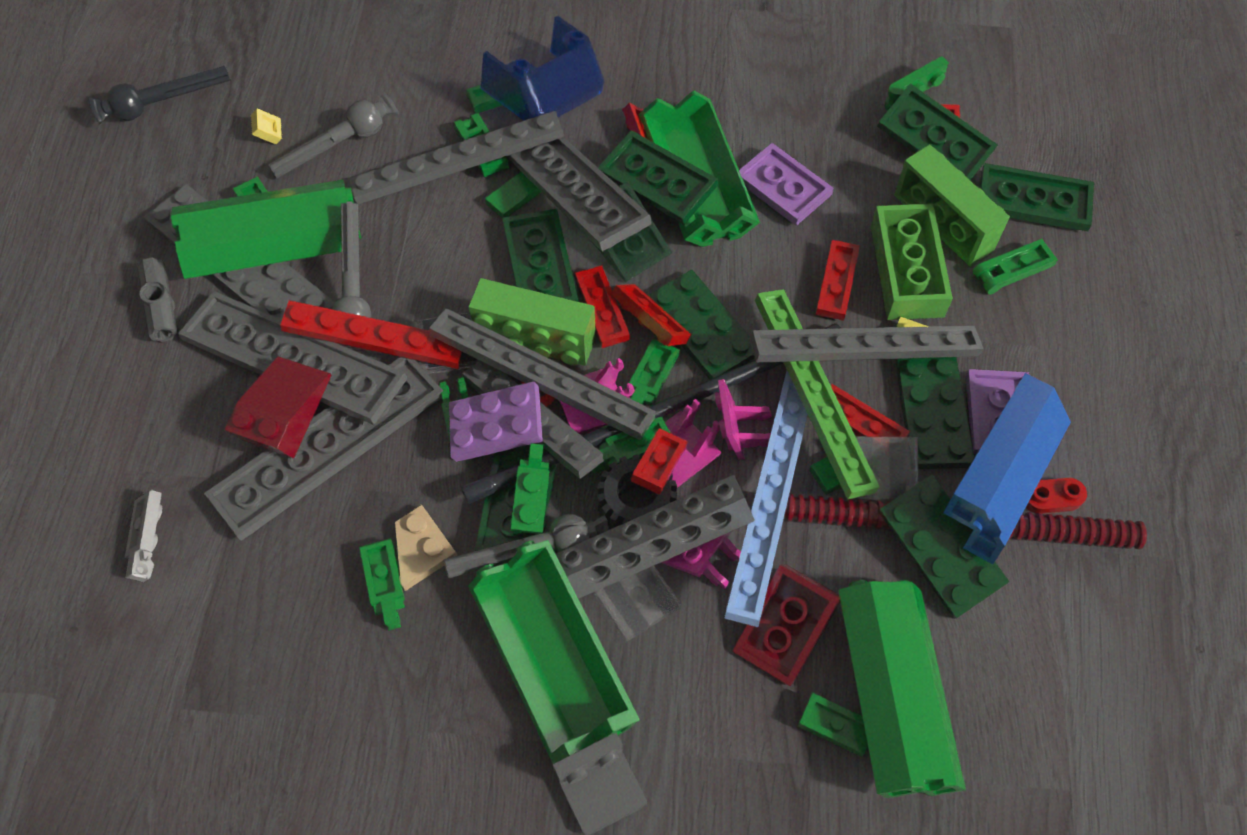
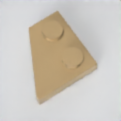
[395,505,457,591]

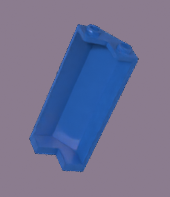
[944,373,1071,564]

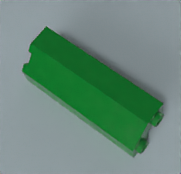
[639,91,760,247]
[171,180,361,279]
[468,540,640,764]
[839,580,966,798]

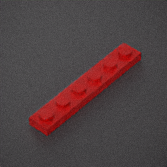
[280,300,462,369]

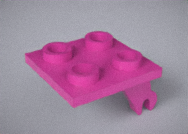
[559,358,635,435]
[715,379,772,460]
[665,399,721,488]
[661,531,741,589]

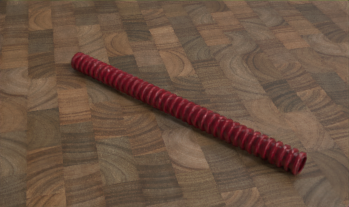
[784,493,1147,550]

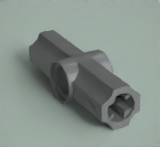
[138,257,177,342]

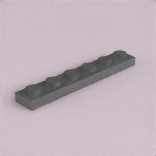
[462,361,604,479]

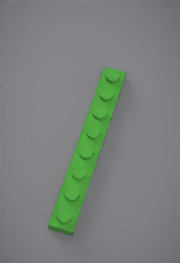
[755,289,880,499]

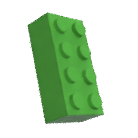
[894,145,1010,267]
[871,204,953,320]
[469,278,596,366]

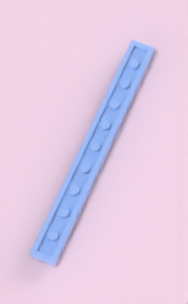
[725,371,808,627]

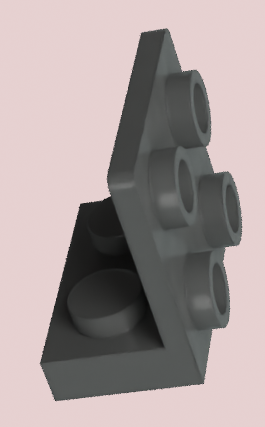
[553,732,647,835]

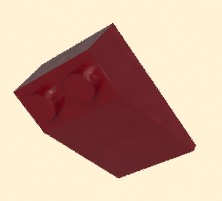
[224,356,332,459]
[733,564,841,686]

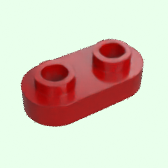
[1026,478,1087,514]

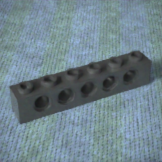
[556,475,755,599]

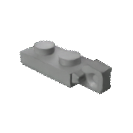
[125,490,163,582]

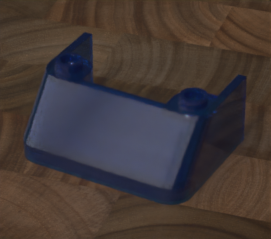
[480,16,605,121]

